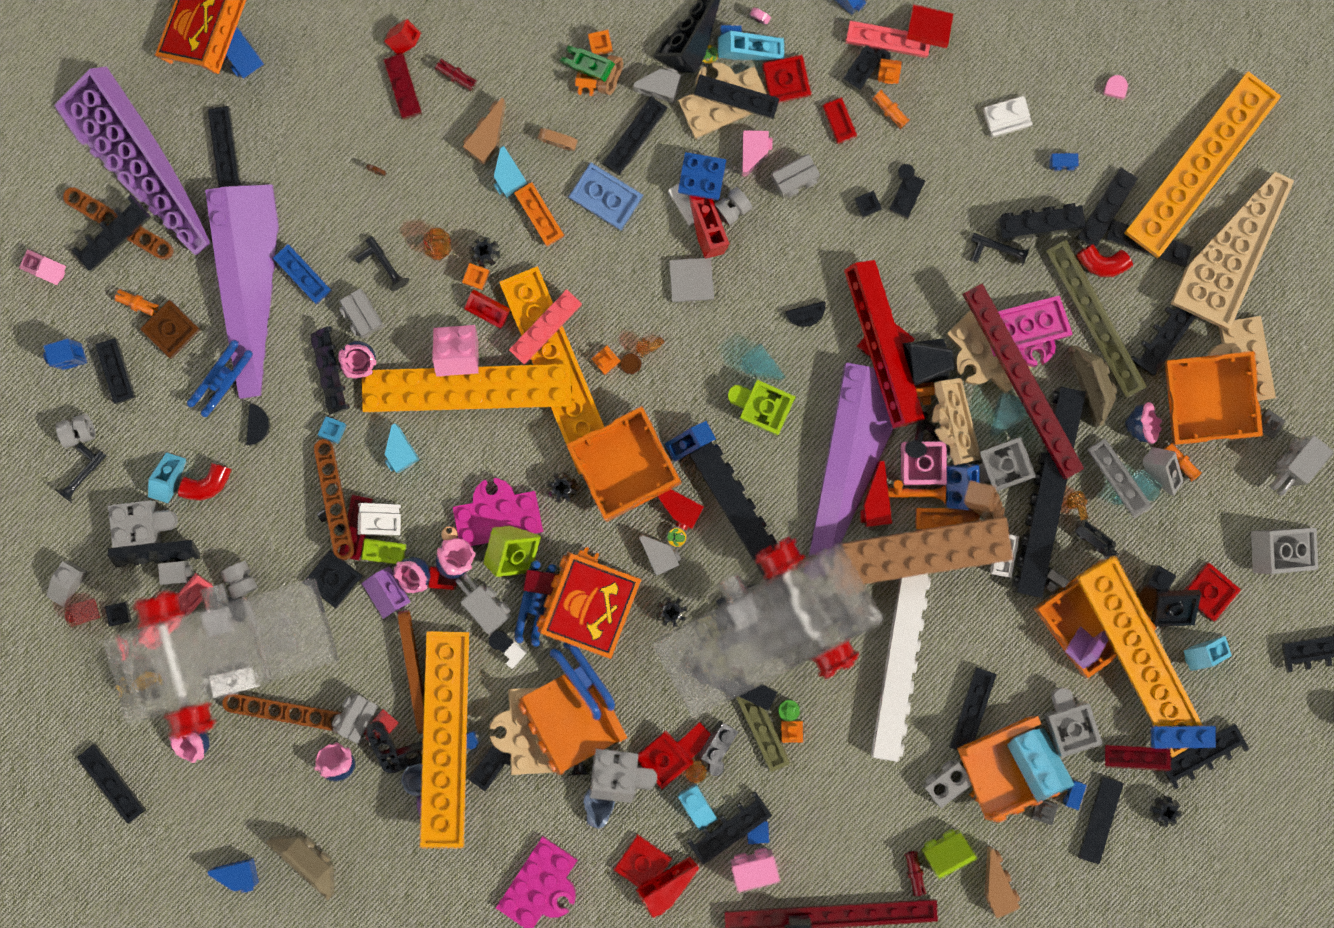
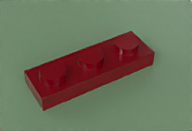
[383,54,422,120]
[339,495,374,561]
[1105,745,1171,771]

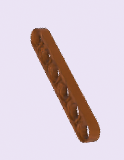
[63,187,173,260]
[314,439,354,560]
[398,610,424,734]
[222,693,342,731]

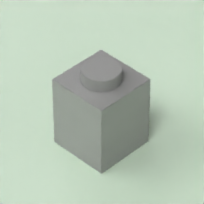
[158,561,193,585]

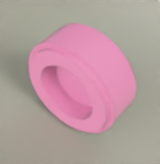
[750,7,771,25]

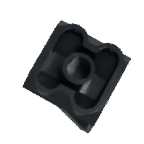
[903,338,954,385]

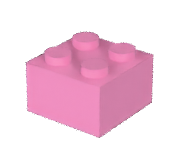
[433,325,478,376]
[901,442,947,485]
[731,848,780,892]

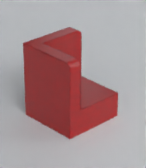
[384,19,421,55]
[429,566,457,590]

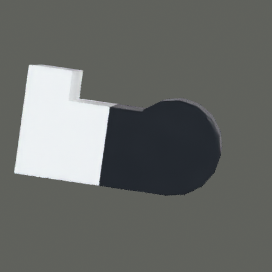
[489,631,527,669]

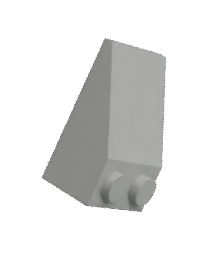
[1251,528,1318,574]

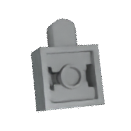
[1270,435,1334,496]
[978,437,1036,491]
[108,501,178,548]
[456,573,511,635]
[1044,687,1103,757]
[589,749,657,803]

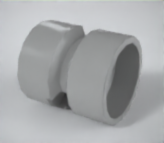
[714,187,753,226]
[56,413,96,448]
[220,561,258,599]

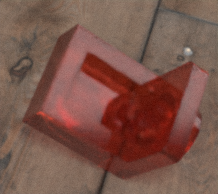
[64,598,101,628]

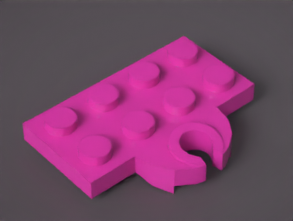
[990,295,1073,367]
[453,478,544,546]
[496,836,578,928]

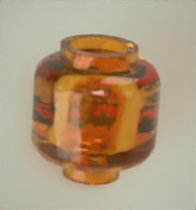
[423,227,451,260]

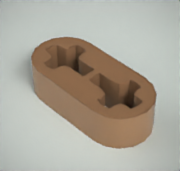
[597,55,623,95]
[537,128,578,151]

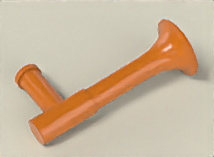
[888,480,946,504]

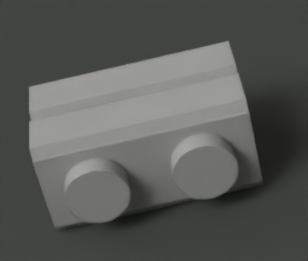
[771,154,820,198]
[339,289,384,339]
[332,693,378,744]

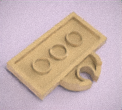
[678,62,766,139]
[946,310,1032,393]
[1207,316,1276,401]
[933,378,982,465]
[489,688,553,775]

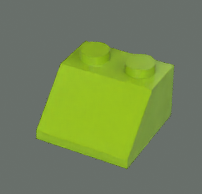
[483,526,541,577]
[921,829,977,879]

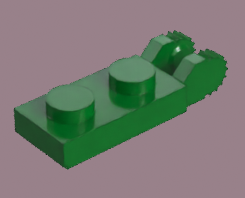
[560,45,615,82]

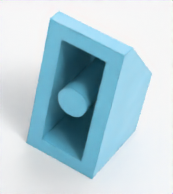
[493,146,527,198]
[385,423,420,473]
[148,452,186,503]
[1184,636,1232,671]
[678,783,718,830]

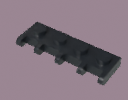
[71,195,151,272]
[1131,307,1196,376]
[310,326,350,415]
[108,540,200,568]
[1281,635,1334,673]
[1164,723,1249,790]
[686,791,772,865]

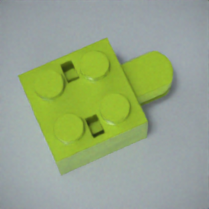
[728,380,796,437]

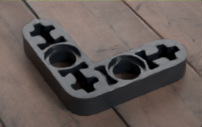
[366,721,423,773]

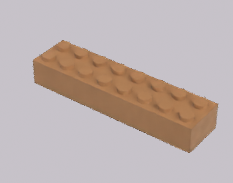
[835,516,1013,587]

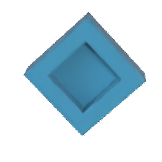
[318,416,347,444]

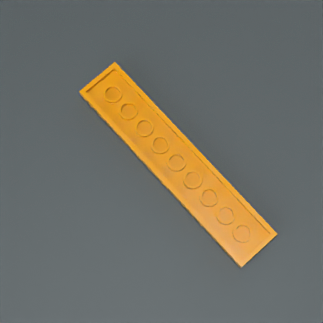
[1124,71,1281,258]
[499,266,605,475]
[362,364,572,413]
[1077,556,1203,758]
[420,631,469,848]

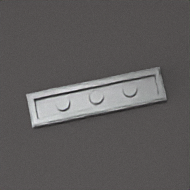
[1087,439,1152,519]

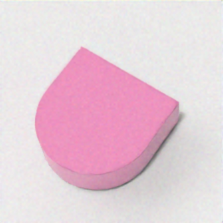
[1103,75,1128,100]

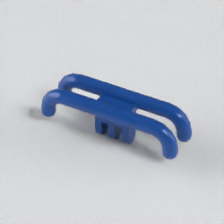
[187,340,253,417]
[514,560,557,647]
[549,642,615,720]

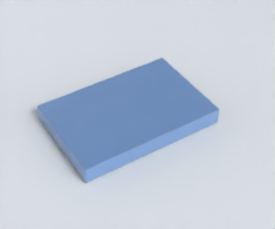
[568,162,643,231]

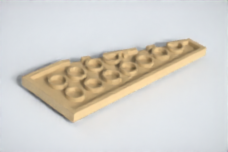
[1171,172,1294,330]

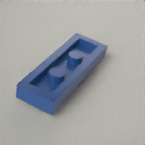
[273,244,332,304]
[1151,725,1216,748]

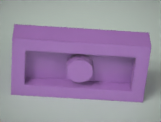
[362,566,410,619]
[1065,627,1108,669]

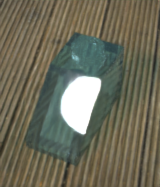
[740,343,786,381]
[990,393,1028,436]
[1111,469,1162,505]

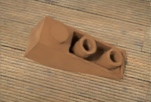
[463,98,506,166]
[964,481,1005,519]
[984,846,1021,919]

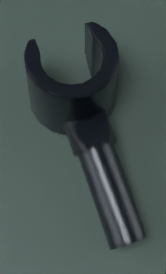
[317,509,344,533]

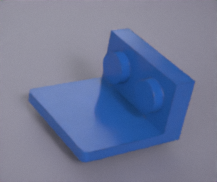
[678,152,726,200]

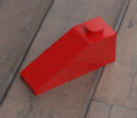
[688,195,730,259]
[860,461,892,527]
[657,489,704,531]
[636,856,699,919]

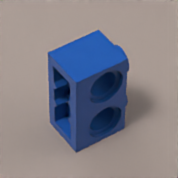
[43,339,87,370]
[946,463,980,510]

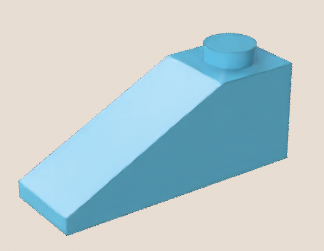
[718,31,784,60]

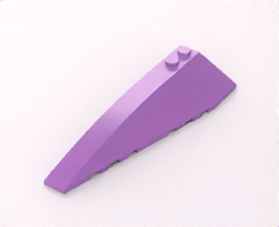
[54,67,210,255]
[205,185,279,399]
[806,362,893,574]

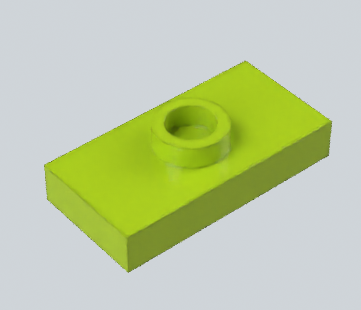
[361,539,407,564]

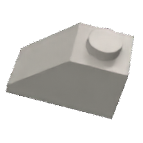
[633,68,681,103]
[1143,447,1183,496]
[639,536,682,576]
[47,561,88,608]

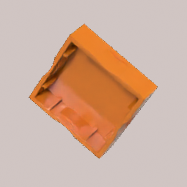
[1164,351,1263,445]
[567,406,682,522]
[1033,559,1157,678]

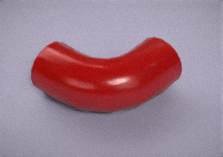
[1075,244,1133,277]
[178,463,232,501]

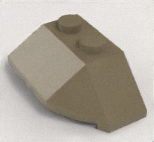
[1067,345,1117,427]
[266,835,335,901]

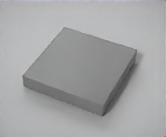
[669,258,714,303]

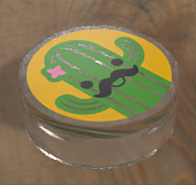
[701,44,719,66]
[666,526,688,548]

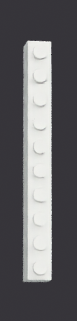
[871,574,931,762]

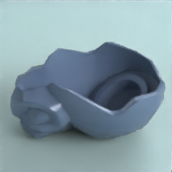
[401,764,422,796]
[584,789,615,829]

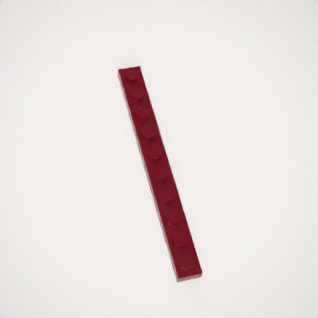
[962,283,1084,479]
[724,899,938,928]

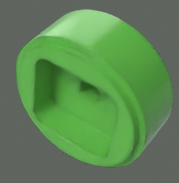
[778,700,800,721]

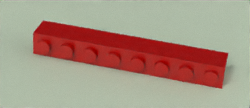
[844,260,925,428]

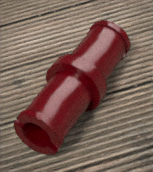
[435,58,477,92]
[904,851,927,896]

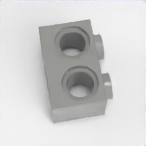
[922,760,971,808]

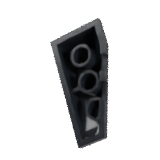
[653,0,720,73]

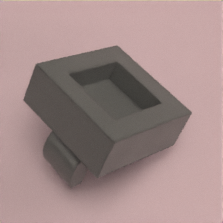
[1261,409,1286,439]
[1045,567,1069,593]
[1030,800,1058,825]

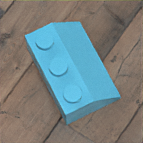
[1007,728,1074,803]

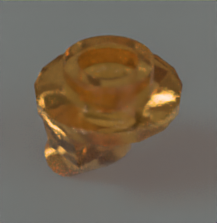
[636,337,665,358]
[1066,491,1089,521]
[686,761,706,783]

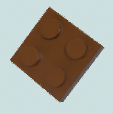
[140,300,201,359]

